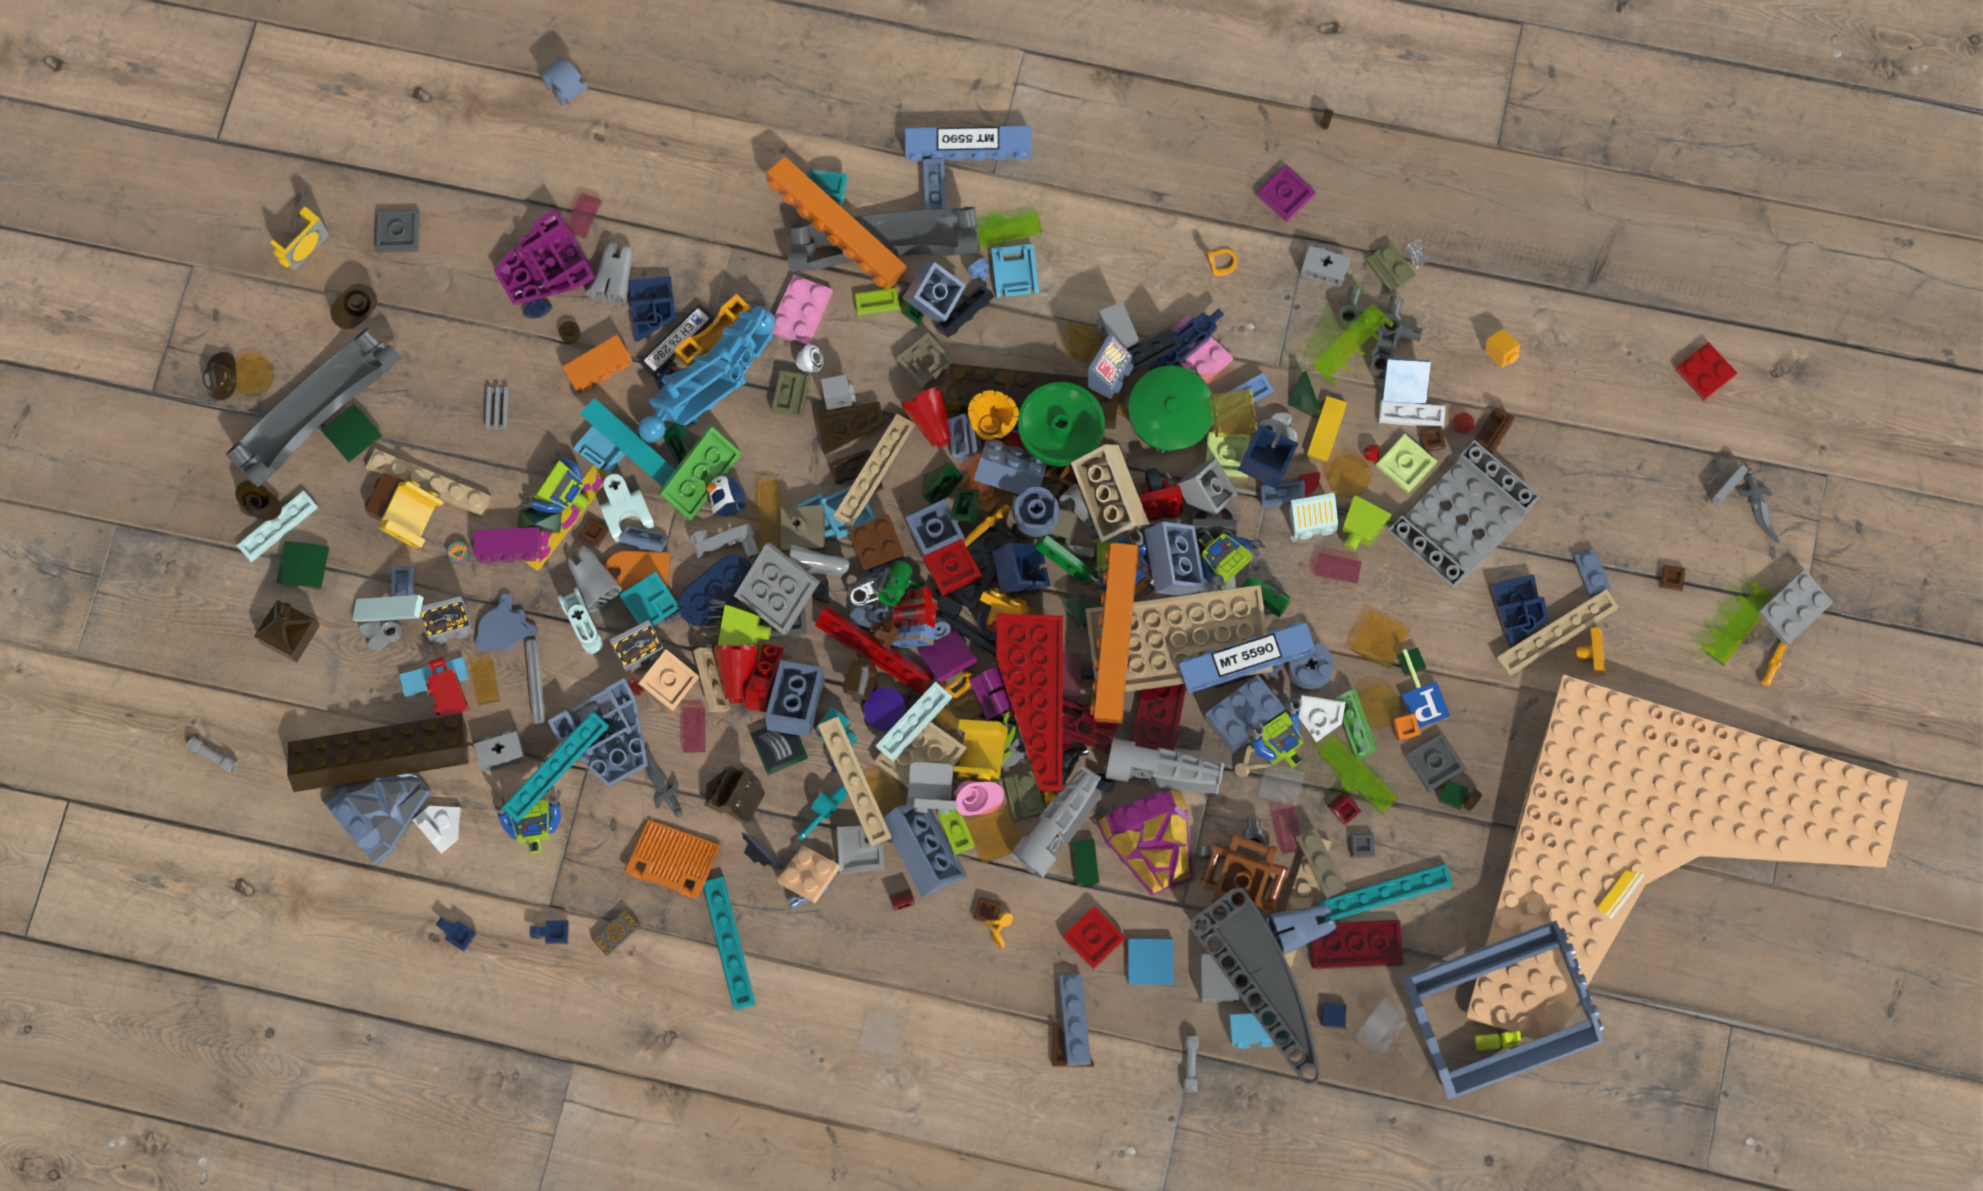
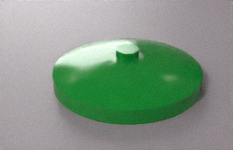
[1128,366,1215,452]
[1018,382,1105,466]

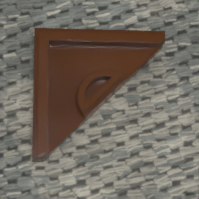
[1052,1024,1094,1067]

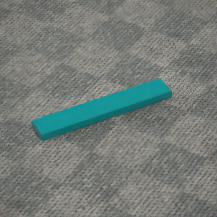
[580,398,675,487]
[501,711,609,823]
[1317,864,1453,922]
[703,876,756,1011]

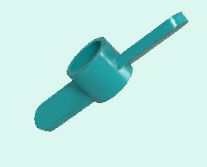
[796,783,848,840]

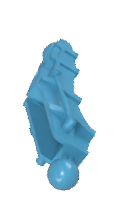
[638,306,775,442]

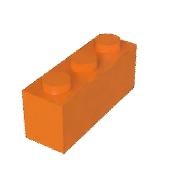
[562,335,632,394]

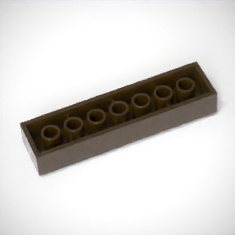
[944,363,1120,430]
[287,714,469,792]

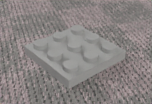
[734,543,820,635]

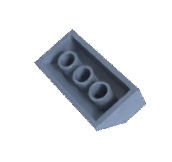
[883,805,967,897]

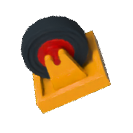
[978,587,1031,641]

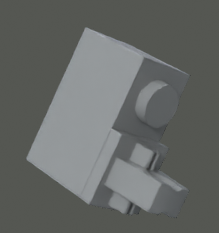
[1201,954,1247,1003]

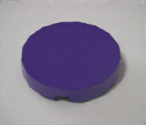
[863,687,908,732]

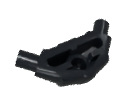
[1055,746,1089,796]

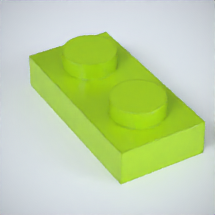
[938,810,975,855]

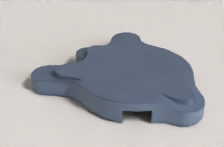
[475,594,538,652]

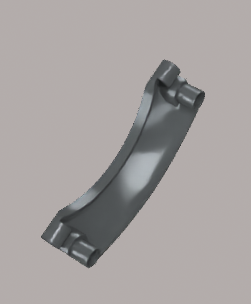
[788,207,980,272]
[226,328,401,488]

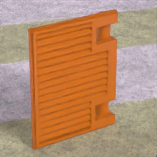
[624,819,721,899]

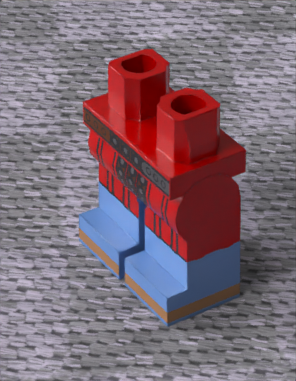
[891,587,938,648]

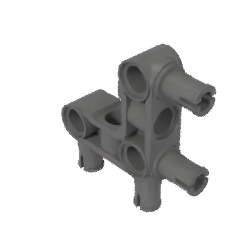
[1338,286,1423,379]

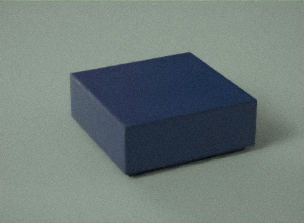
[1322,1003,1347,1029]

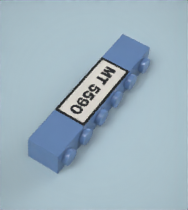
[905,126,1032,162]
[1179,622,1315,694]

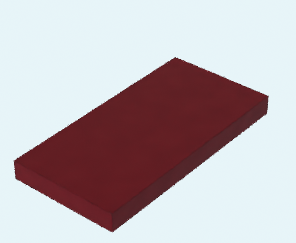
[1131,684,1186,751]
[1311,920,1404,970]

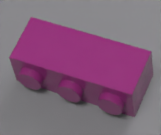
[474,527,542,564]

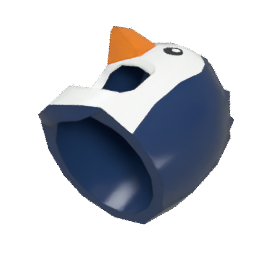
[706,473,747,517]

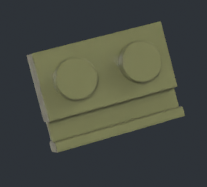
[1366,242,1416,293]
[772,370,811,418]
[1004,771,1044,821]

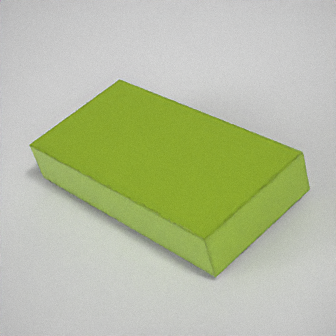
[855,287,900,316]

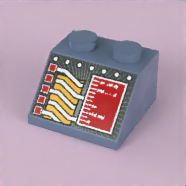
[1088,334,1133,399]

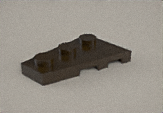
[816,402,884,456]

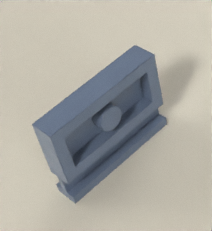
[948,413,983,461]

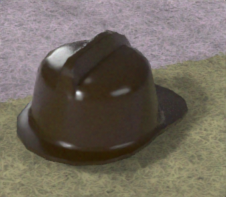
[330,283,377,329]
[202,352,237,400]
[235,480,282,521]

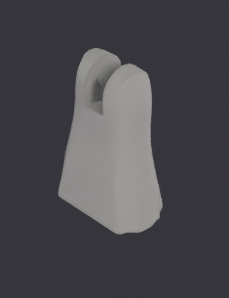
[586,242,632,305]
[789,545,849,577]
[567,546,622,612]

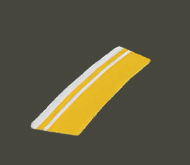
[1598,870,1644,919]

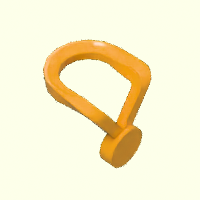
[1207,249,1238,276]
[932,671,973,699]
[984,911,1013,949]

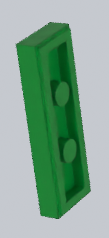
[1034,535,1098,585]

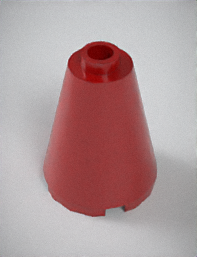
[901,387,952,449]
[714,645,758,703]

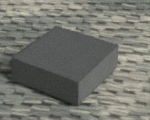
[1351,833,1375,858]

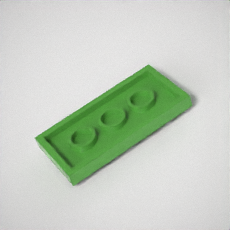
[657,426,742,521]

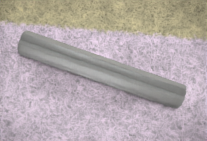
[526,640,545,724]

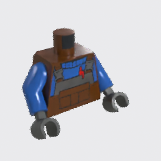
[1089,530,1155,599]

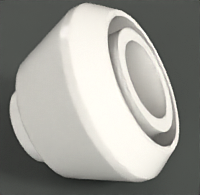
[796,344,823,373]

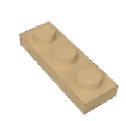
[694,647,731,712]

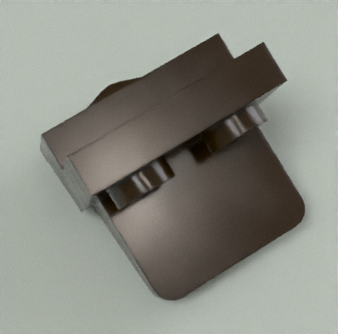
[704,765,765,822]

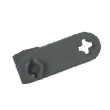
[1198,818,1266,859]

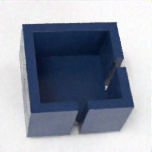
[1238,425,1299,489]
[993,543,1050,595]

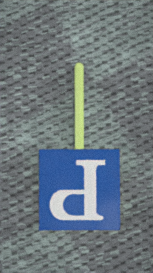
[1402,649,1450,728]

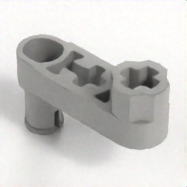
[689,524,760,560]

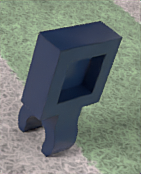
[436,918,477,952]
[529,920,569,944]

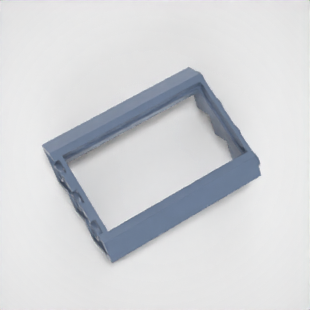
[1402,920,1605,1100]

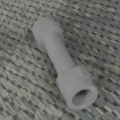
[186,737,238,774]
[1184,1036,1199,1093]

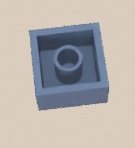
[903,262,966,322]
[906,499,964,556]

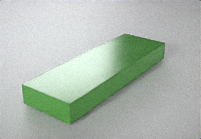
[1334,689,1378,759]

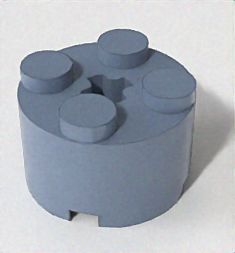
[541,56,588,105]
[1014,487,1059,537]
[1288,643,1334,692]

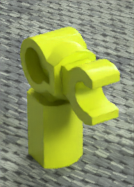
[1475,1031,1521,1052]

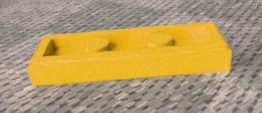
[1307,396,1347,463]

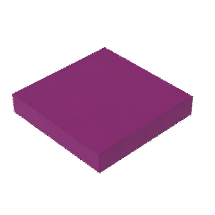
[1256,165,1316,223]
[918,630,977,683]

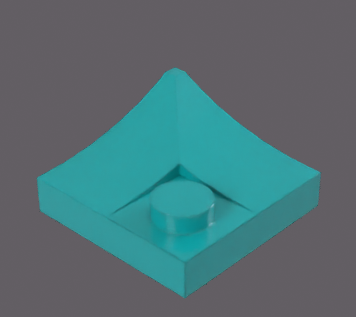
[807,169,849,207]
[619,571,678,626]

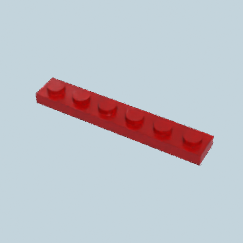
[815,606,934,696]

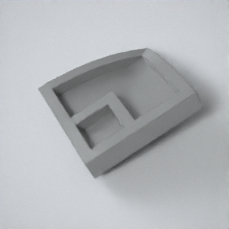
[836,826,885,875]

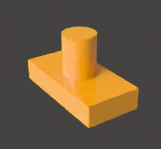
[1576,627,1606,676]

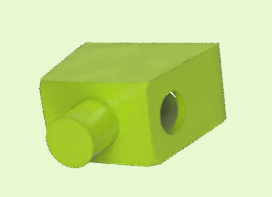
[1342,495,1392,551]
[718,605,771,646]

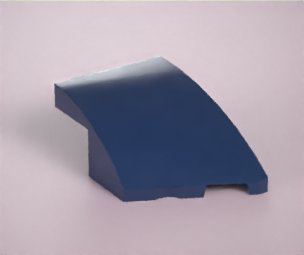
[629,276,676,342]
[1490,574,1548,648]

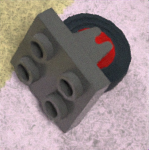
[1193,508,1237,555]

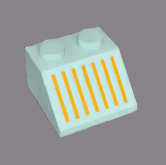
[1289,493,1338,540]

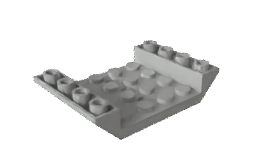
[1387,440,1540,588]

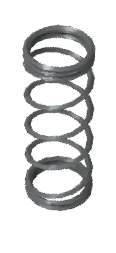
[702,599,727,649]

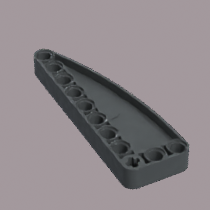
[1191,888,1321,1085]

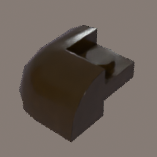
[842,652,879,704]

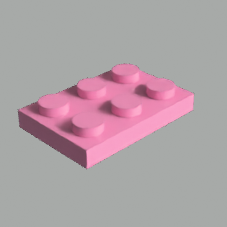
[772,275,833,346]
[1173,315,1233,384]

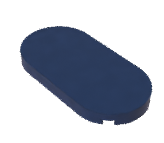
[678,555,752,627]

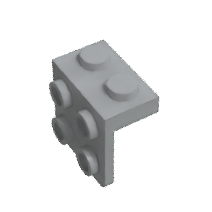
[906,762,957,814]

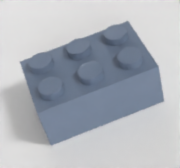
[974,440,1047,495]
[1145,522,1205,596]
[765,660,825,737]
[1205,674,1285,754]

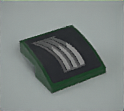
[750,726,808,775]

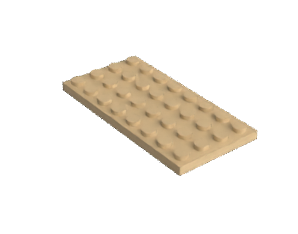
[1085,585,1273,692]

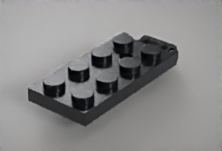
[935,515,1019,619]

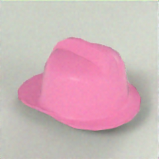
[953,780,1004,816]

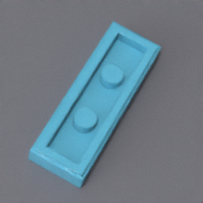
[399,657,469,697]

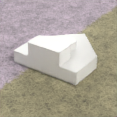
[1298,695,1346,742]
[413,806,462,854]

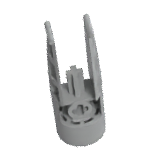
[1106,738,1224,795]
[1010,766,1102,879]

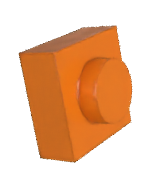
[1392,713,1420,740]

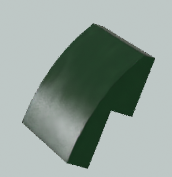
[321,404,382,462]
[276,541,329,590]

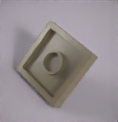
[781,505,825,552]

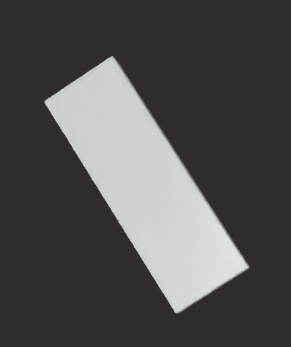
[1379,400,1445,428]

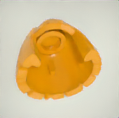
[968,390,1019,440]

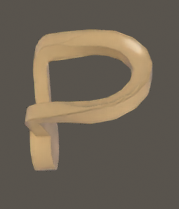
[1235,745,1273,777]

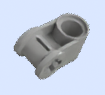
[847,572,883,606]

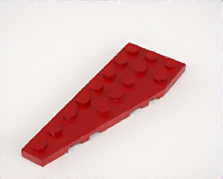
[996,613,1063,791]

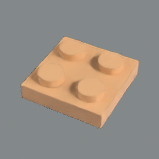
[638,649,700,711]
[777,845,840,903]

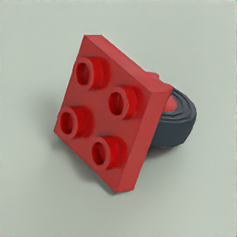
[1138,468,1183,521]

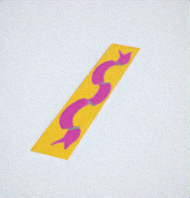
[524,465,613,571]

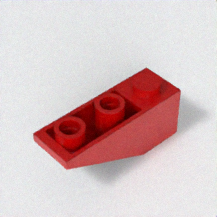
[745,643,784,712]

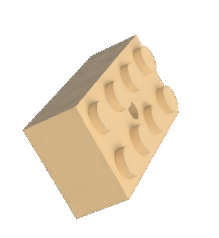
[1071,444,1149,543]

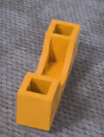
[674,294,751,367]

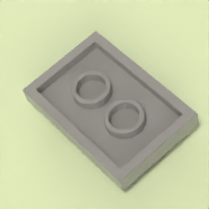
[1757,569,1833,646]

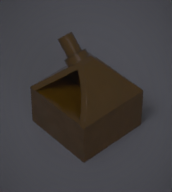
[254,600,319,663]

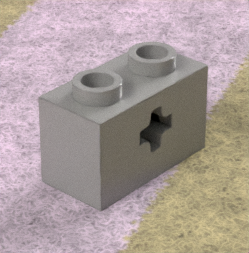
[1301,246,1350,288]
[821,375,856,411]
[474,730,526,773]

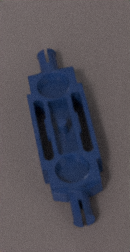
[1148,308,1224,371]

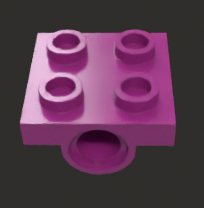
[969,666,1011,721]

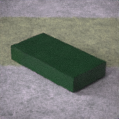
[1072,839,1099,886]

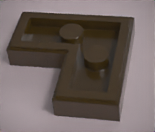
[828,449,883,493]

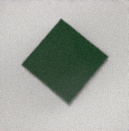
[1397,647,1426,677]
[1440,780,1469,810]

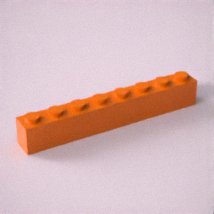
[766,156,906,291]
[1091,543,1139,723]

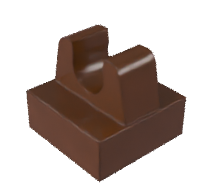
[869,617,899,649]

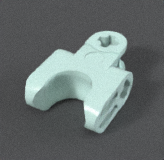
[600,474,654,542]
[557,587,603,654]

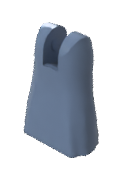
[1266,905,1336,955]

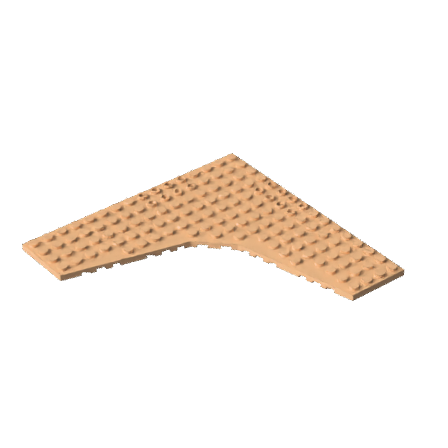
[1465,675,1908,1040]

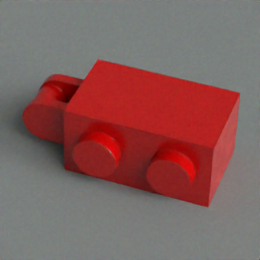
[426,656,470,717]

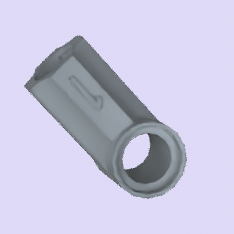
[1059,484,1094,528]

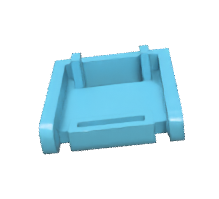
[991,244,1039,298]
[574,420,640,475]

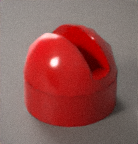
[1363,445,1379,462]

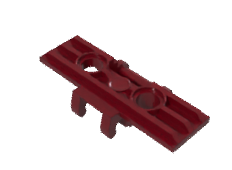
[1009,697,1119,753]

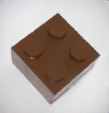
[848,515,904,571]

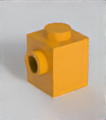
[1485,329,1520,368]

